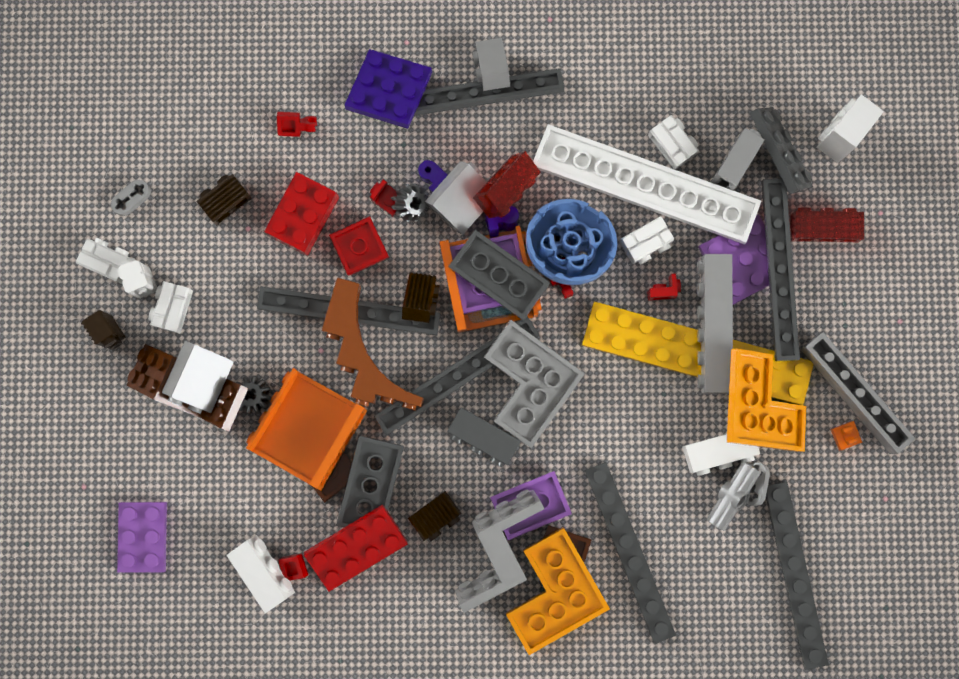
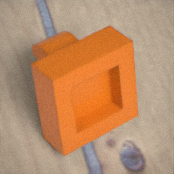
[830,421,862,451]

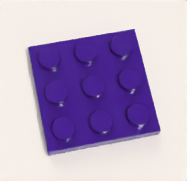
[344,49,432,129]

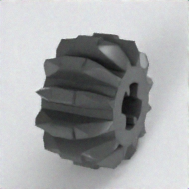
[391,183,430,222]
[236,376,272,415]

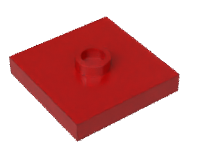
[329,216,389,277]

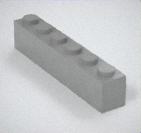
[697,254,733,394]
[800,332,915,454]

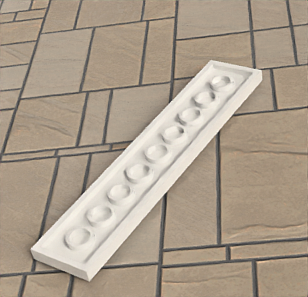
[532,124,761,244]

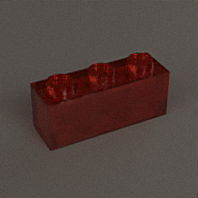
[473,151,541,219]
[791,207,864,243]

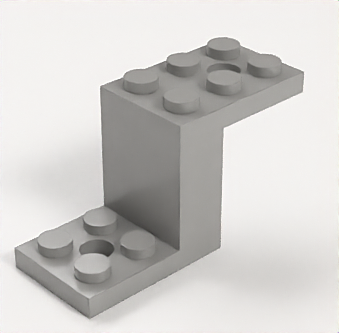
[455,490,544,613]

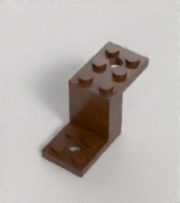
[126,344,248,432]

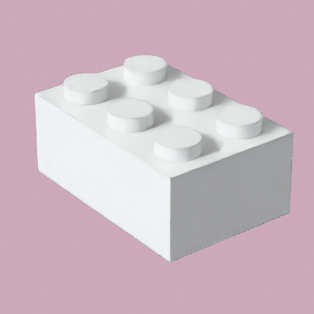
[816,94,884,163]

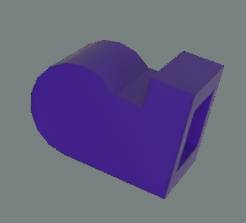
[418,160,448,194]
[485,206,519,238]

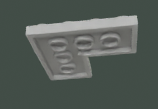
[484,320,585,448]

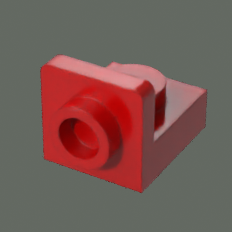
[370,179,397,217]
[647,273,681,301]

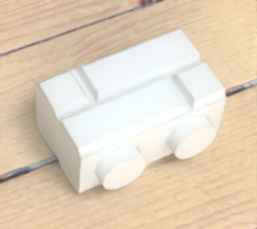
[648,115,699,170]
[620,216,674,265]
[76,238,131,284]
[117,258,157,298]
[148,281,193,334]

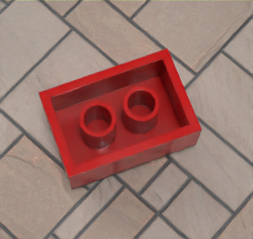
[264,172,339,257]

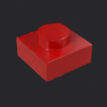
[278,553,308,581]

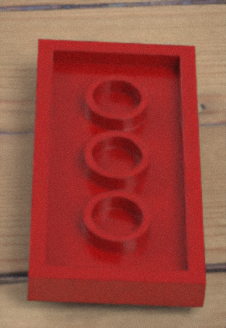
[304,505,408,592]

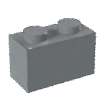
[472,38,510,91]

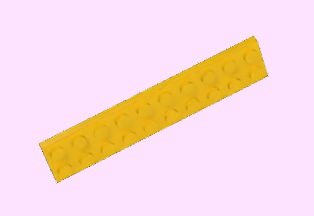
[582,301,814,405]

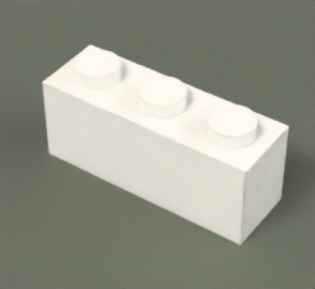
[682,434,760,476]
[227,535,295,613]

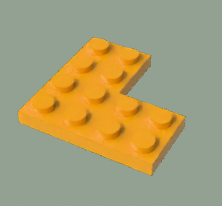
[727,348,806,452]
[506,527,610,655]

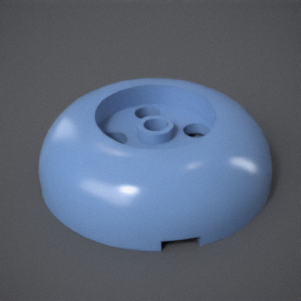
[526,199,617,285]

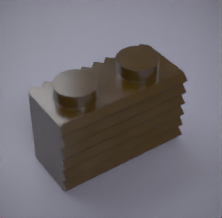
[196,174,252,226]
[402,272,440,323]
[81,310,126,350]
[408,491,462,542]

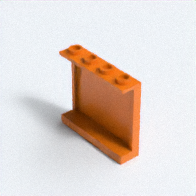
[246,368,367,491]

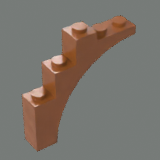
[322,278,424,410]

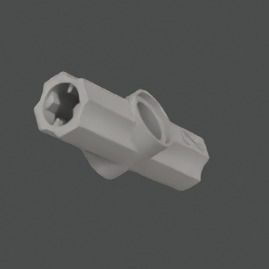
[707,461,761,531]

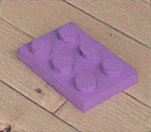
[490,471,572,540]
[117,502,167,573]

